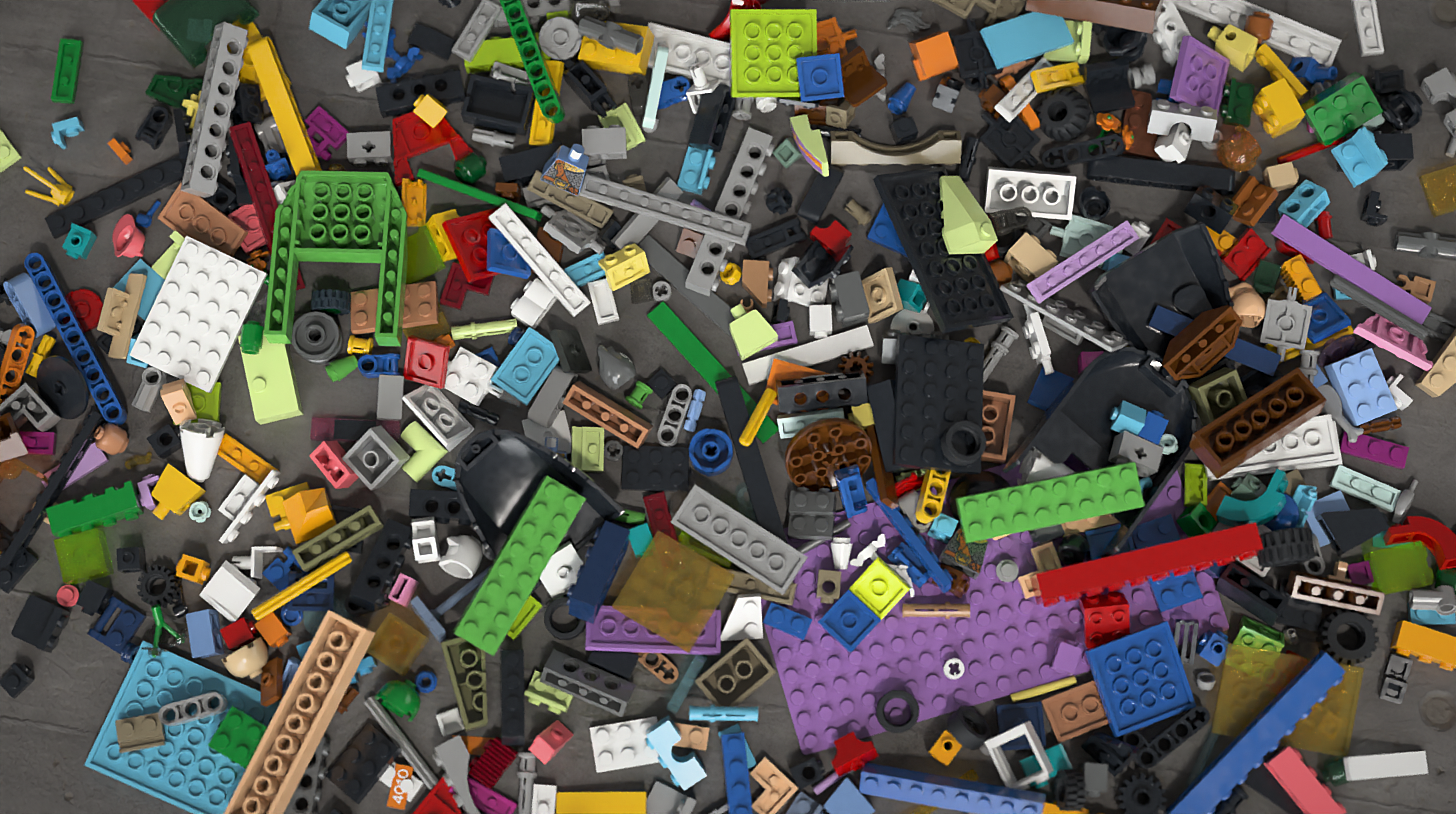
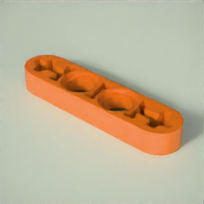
[0,323,35,405]

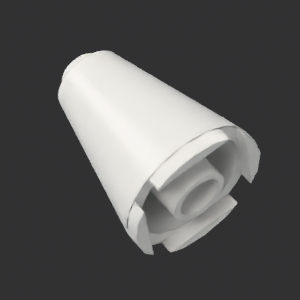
[179,419,225,482]
[1017,446,1076,484]

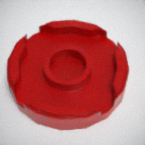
[62,289,103,332]

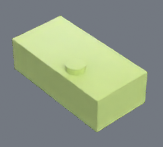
[238,334,303,425]

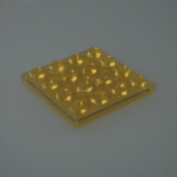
[612,530,735,653]

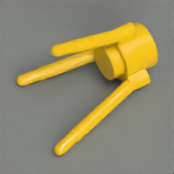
[23,166,74,206]

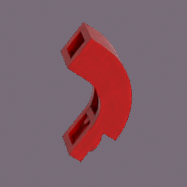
[1383,516,1456,570]

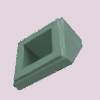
[773,137,803,169]

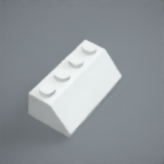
[984,166,1076,220]

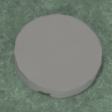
[539,17,582,60]

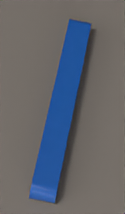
[24,253,127,426]

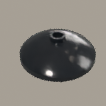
[949,470,1011,525]

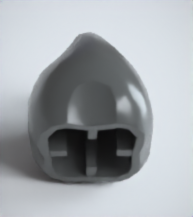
[597,345,636,390]

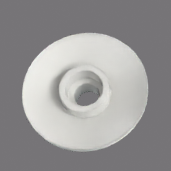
[891,309,934,334]

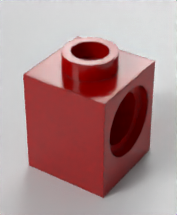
[220,617,258,651]

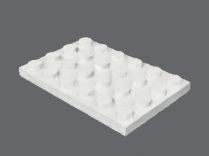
[130,236,268,393]

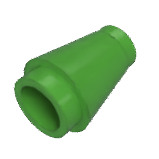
[325,355,358,382]

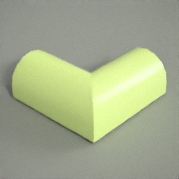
[401,421,448,483]

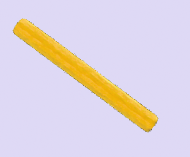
[252,552,352,620]

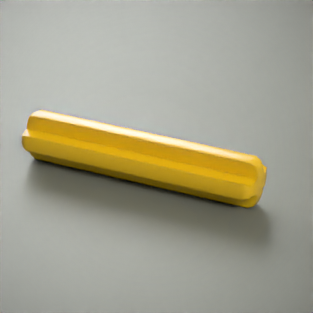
[739,388,777,446]

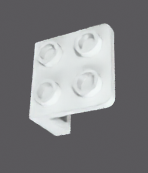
[773,257,829,307]

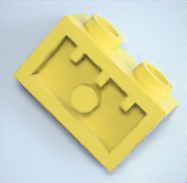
[598,243,650,291]

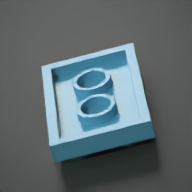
[491,327,559,406]

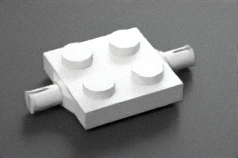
[1023,303,1054,375]
[445,347,503,406]

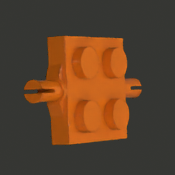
[817,17,857,59]

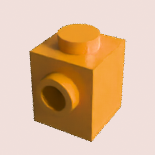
[176,554,211,585]
[928,730,962,767]

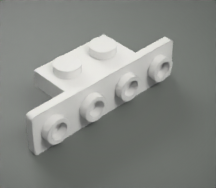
[218,470,280,544]

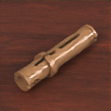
[902,601,970,619]

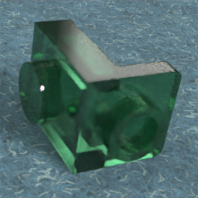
[1252,259,1282,295]

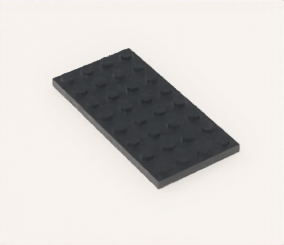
[873,167,1014,333]

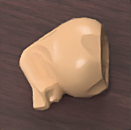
[1228,282,1267,328]

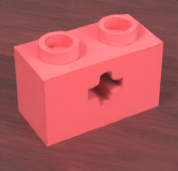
[309,440,359,489]

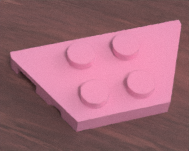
[1353,313,1433,372]

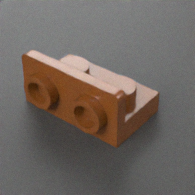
[1232,176,1279,227]

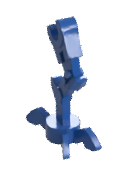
[362,22,423,84]

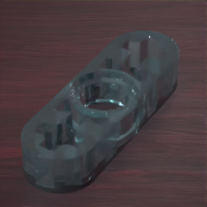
[666,654,708,714]

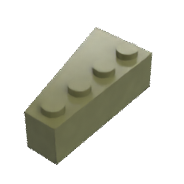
[441,637,488,732]

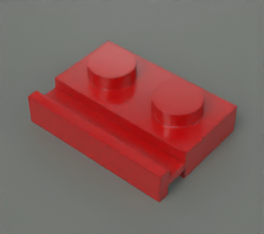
[1221,228,1272,281]

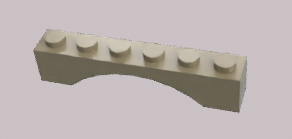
[830,130,962,166]

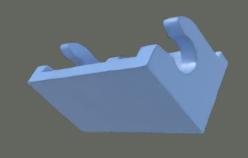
[186,609,224,658]

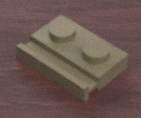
[115,712,166,753]

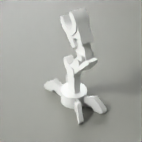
[850,534,914,597]

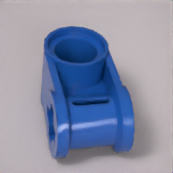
[657,76,690,109]
[358,353,401,378]

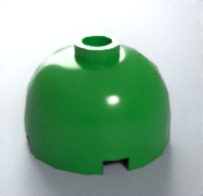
[375,679,421,722]

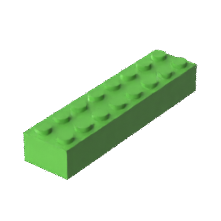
[955,461,1144,543]
[452,476,586,656]

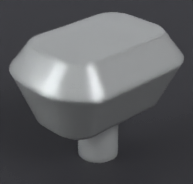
[1283,627,1299,645]

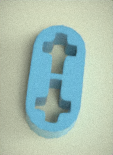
[432,465,458,492]

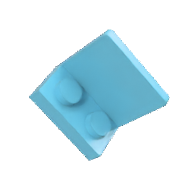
[1331,126,1388,188]

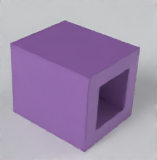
[1049,639,1082,676]

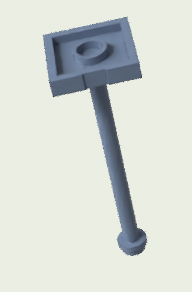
[410,565,491,643]

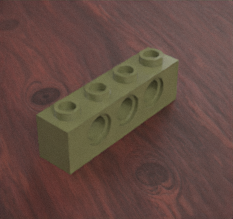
[292,505,384,573]

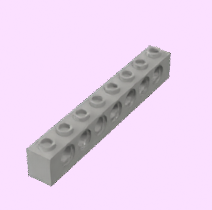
[180,22,248,198]
[685,128,775,297]

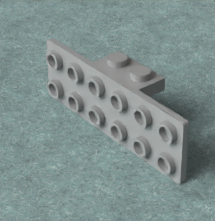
[1000,279,1128,352]

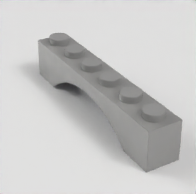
[432,735,480,814]

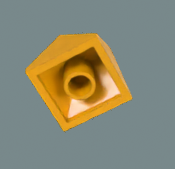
[282,488,337,544]

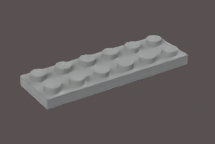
[671,485,808,595]

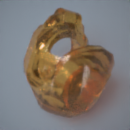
[1216,124,1262,172]

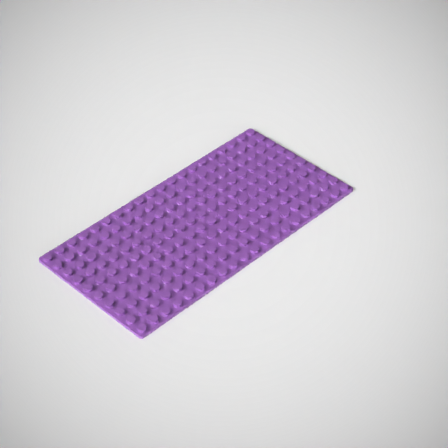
[749,453,1229,755]

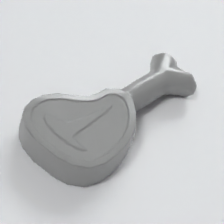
[1317,385,1364,443]

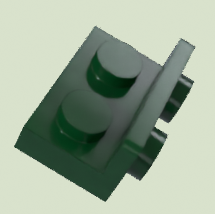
[1220,77,1255,128]

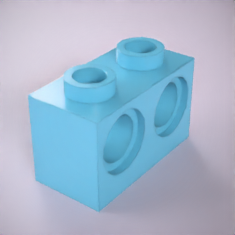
[1277,179,1330,228]

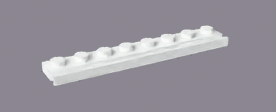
[1172,0,1342,67]

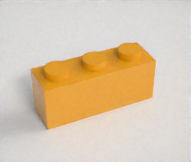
[1390,620,1456,671]

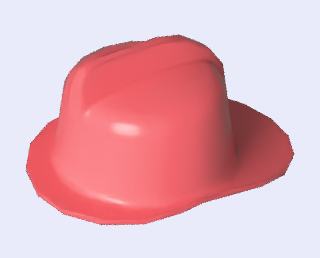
[112,214,145,258]

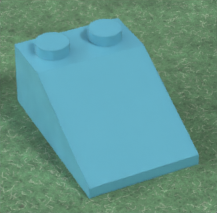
[309,0,371,49]

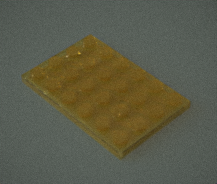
[1211,643,1364,757]

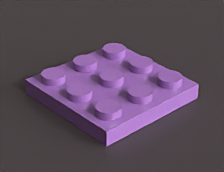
[1169,35,1230,117]

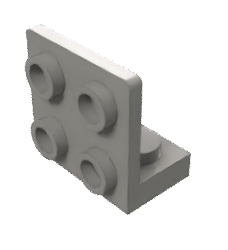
[647,782,697,814]

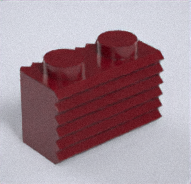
[468,737,518,790]

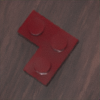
[439,262,495,311]

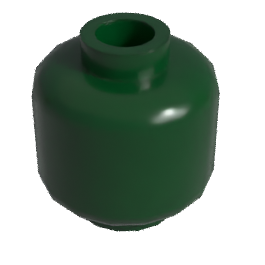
[454,152,487,184]

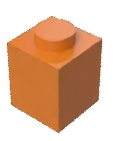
[254,612,292,648]

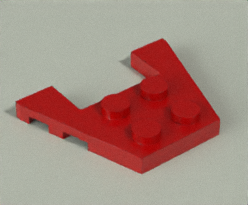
[392,112,474,187]

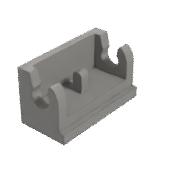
[376,375,404,422]

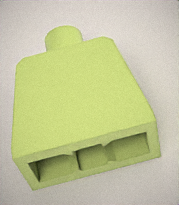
[729,304,778,361]

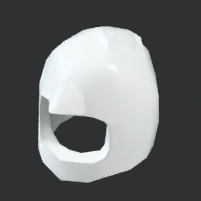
[438,535,483,579]

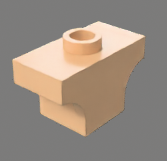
[160,378,197,425]

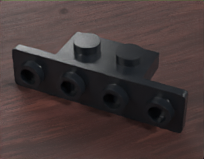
[225,126,254,206]

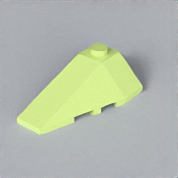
[940,176,998,254]

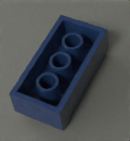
[567,521,630,624]

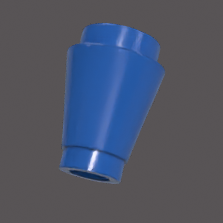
[887,83,916,115]

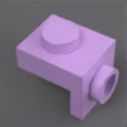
[137,474,160,510]

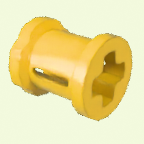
[347,334,374,355]

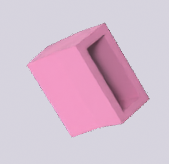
[388,573,419,608]

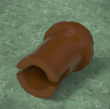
[336,685,359,714]

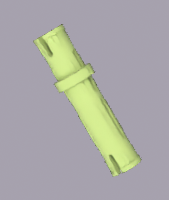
[451,318,518,340]

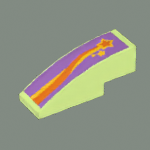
[790,114,829,176]

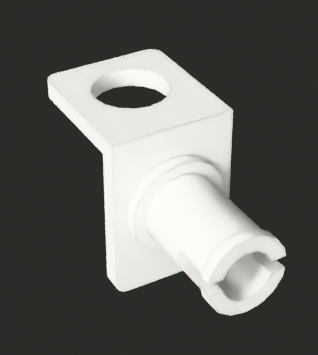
[686,64,720,114]
[232,546,283,579]

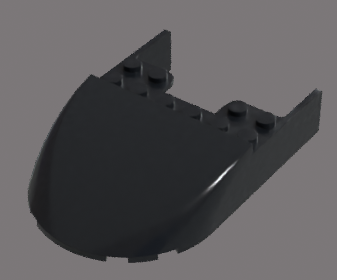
[1002,347,1198,558]

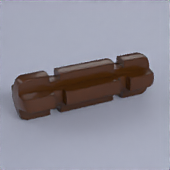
[1357,416,1402,435]

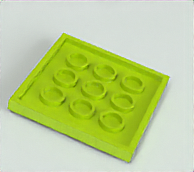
[730,9,817,98]

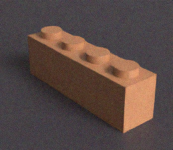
[563,381,653,449]

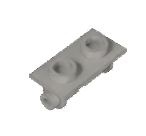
[489,61,535,90]

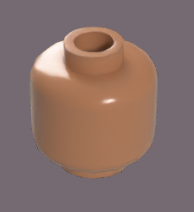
[94,423,129,455]

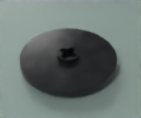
[37,356,89,419]

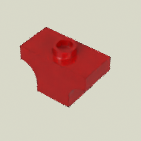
[810,220,852,255]
[831,731,879,777]

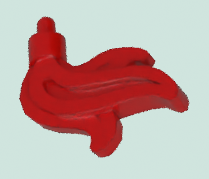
[895,472,925,498]

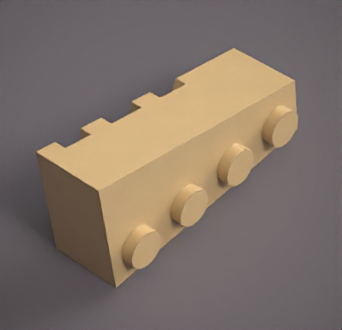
[1415,329,1456,398]

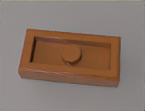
[261,657,283,707]

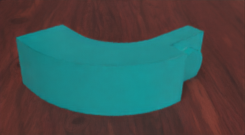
[1216,469,1289,527]

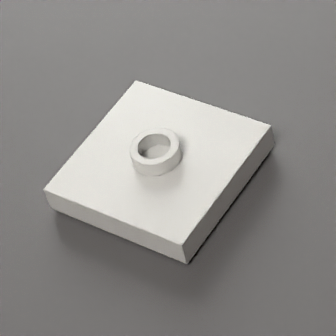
[522,410,571,455]
[540,541,584,600]

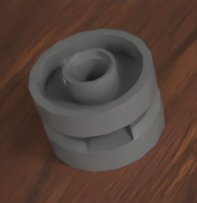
[292,312,344,365]

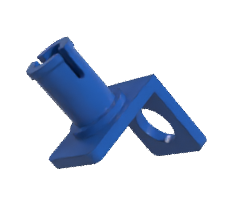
[1288,57,1338,86]

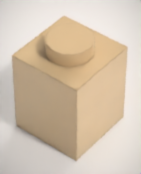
[1262,162,1299,191]

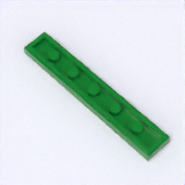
[417,169,543,222]

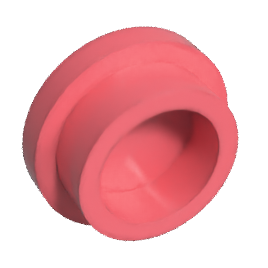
[57,585,80,607]

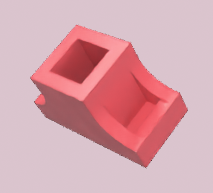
[529,720,574,764]

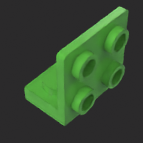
[1224,615,1285,681]

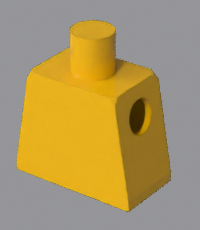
[151,463,206,520]

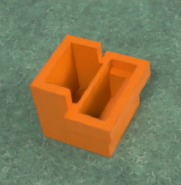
[909,31,958,81]

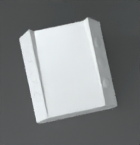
[200,560,261,623]

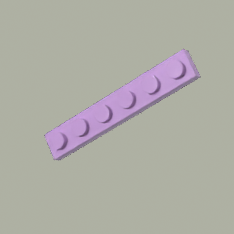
[1026,220,1139,304]

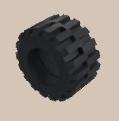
[1257,527,1316,568]
[1316,608,1379,666]

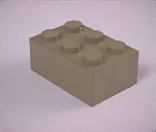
[695,638,776,707]

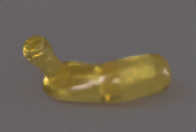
[125,452,152,469]

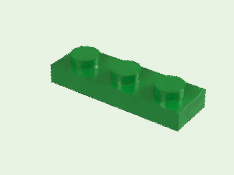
[51,39,84,104]

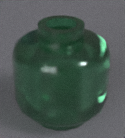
[1320,754,1353,787]

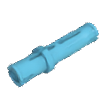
[689,704,758,722]

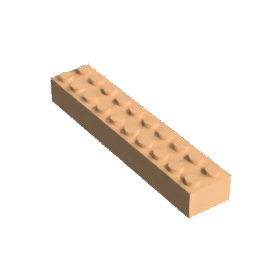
[224,610,375,814]

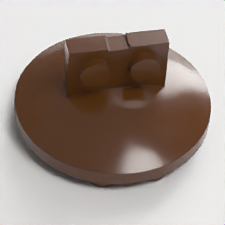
[784,418,872,492]

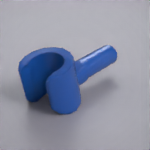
[136,200,161,228]

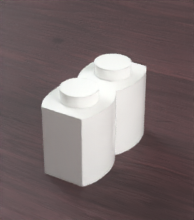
[511,278,557,330]

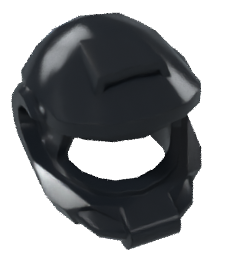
[1103,26,1148,62]
[1379,88,1423,131]

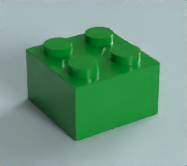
[207,706,269,769]

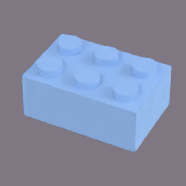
[1324,348,1397,427]

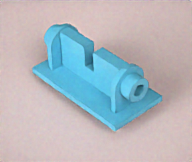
[1292,484,1318,528]

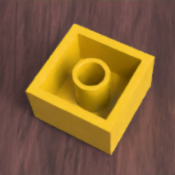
[1252,78,1305,139]

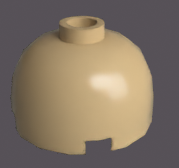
[222,637,269,679]

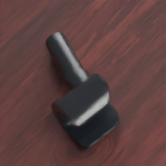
[172,586,189,619]

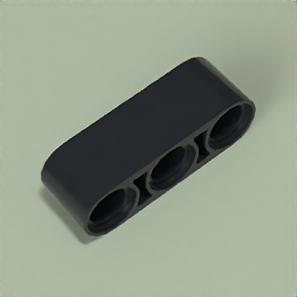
[797,163,845,225]

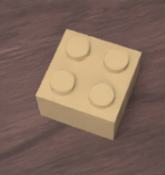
[1004,232,1059,283]

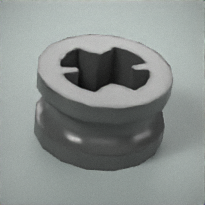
[604,441,623,462]

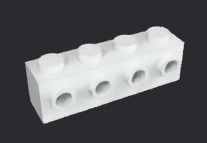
[1152,0,1192,67]

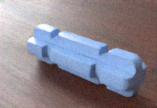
[684,389,706,432]

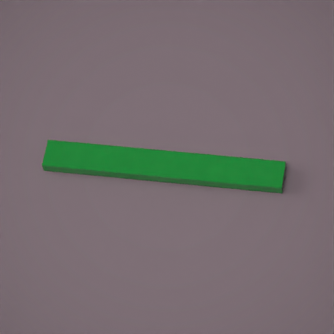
[647,302,779,444]

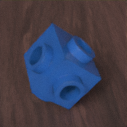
[1195,629,1232,667]

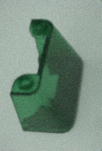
[152,0,260,69]

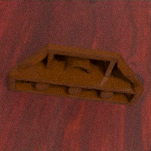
[1162,305,1243,380]

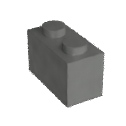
[1078,763,1108,797]

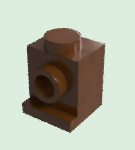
[978,84,1006,119]

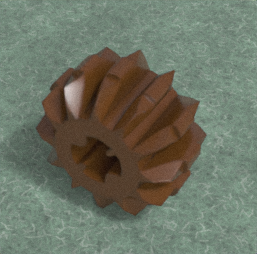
[837,351,874,384]

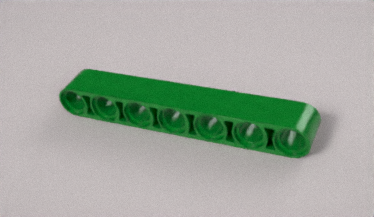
[499,0,565,124]

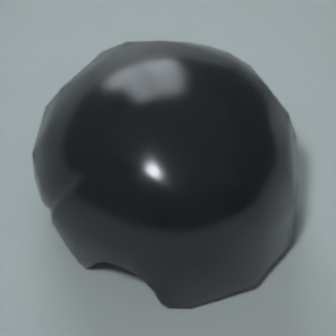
[1078,186,1111,221]

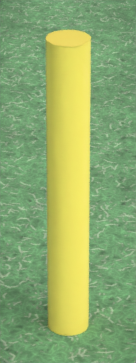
[1010,675,1077,703]

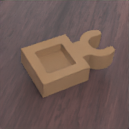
[1396,275,1436,304]

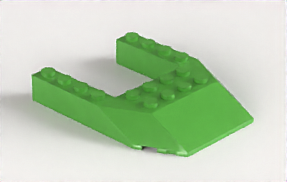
[264,170,407,346]

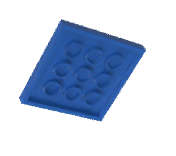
[1085,621,1196,737]

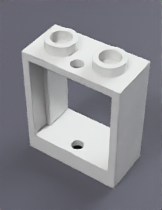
[985,721,1054,790]

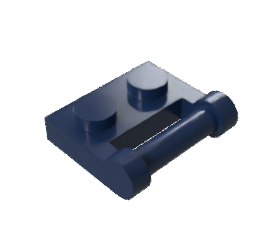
[288,571,335,612]
[87,596,146,654]

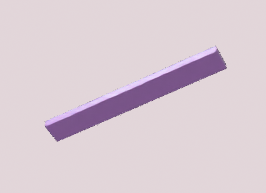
[1271,214,1431,325]

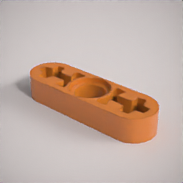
[999,74,1040,131]

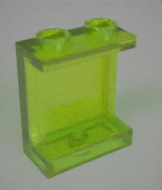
[406,225,446,285]
[1364,541,1434,595]

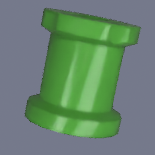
[625,381,653,410]

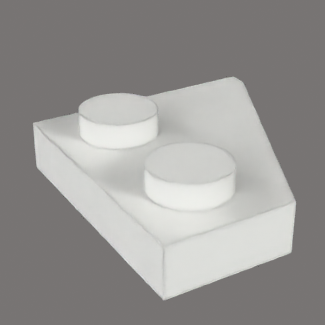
[721,593,763,641]

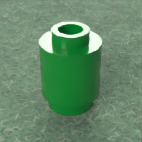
[240,321,264,355]

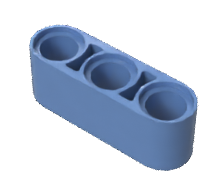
[3,273,56,338]

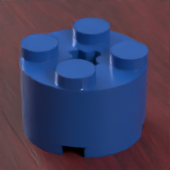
[689,429,733,477]

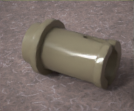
[844,199,872,226]

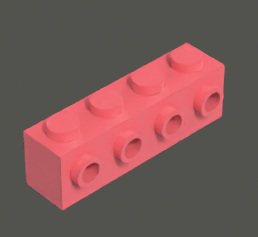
[1264,746,1347,814]

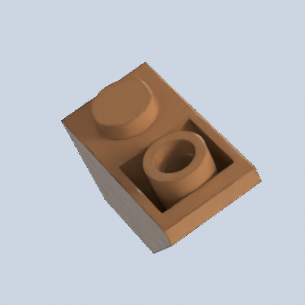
[742,260,773,308]

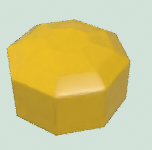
[720,262,742,285]

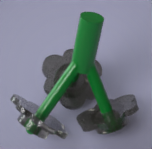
[141,604,188,658]

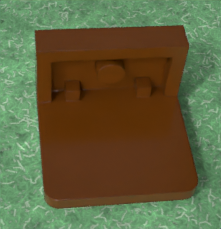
[840,46,888,107]

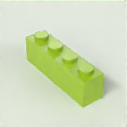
[464,33,551,74]

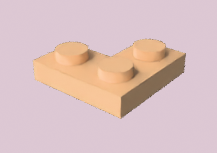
[1017,542,1062,599]
[750,758,798,814]

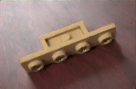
[97,274,147,359]

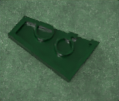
[145,75,221,116]

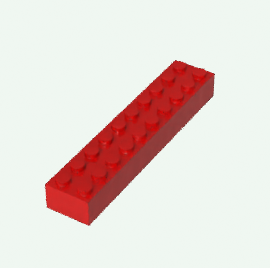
[1030,522,1263,607]

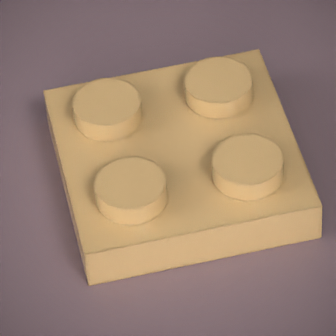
[861,267,904,323]

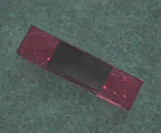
[310,417,401,444]

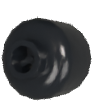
[1057,533,1090,566]

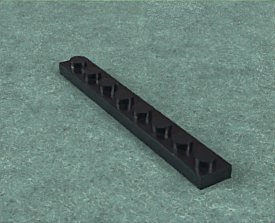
[45,155,209,239]
[0,411,106,572]

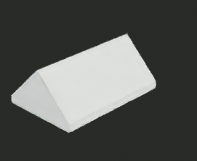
[402,385,474,452]

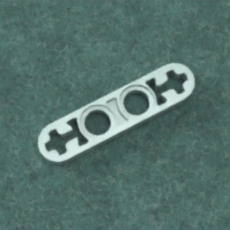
[642,46,669,129]

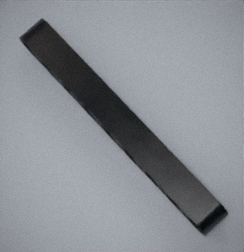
[715,375,788,544]

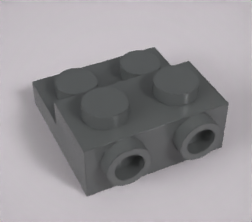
[787,487,837,540]

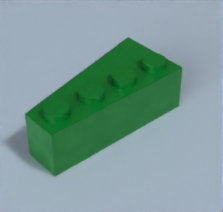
[46,481,144,539]

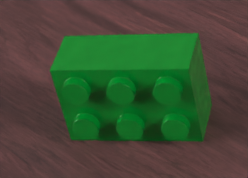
[1300,71,1383,146]

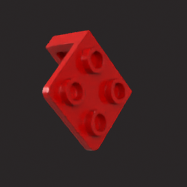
[1079,591,1130,648]

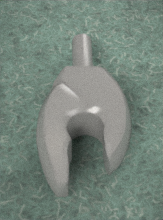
[1392,479,1418,524]

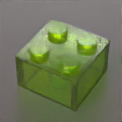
[54,528,114,585]

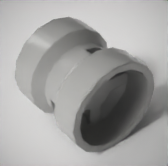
[1128,63,1156,89]

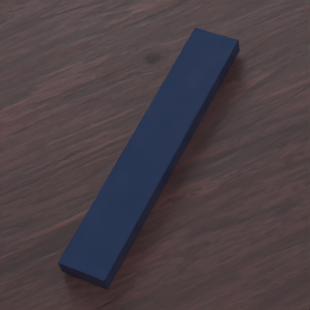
[1149,305,1282,376]

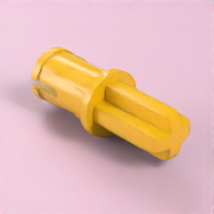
[25,335,56,378]

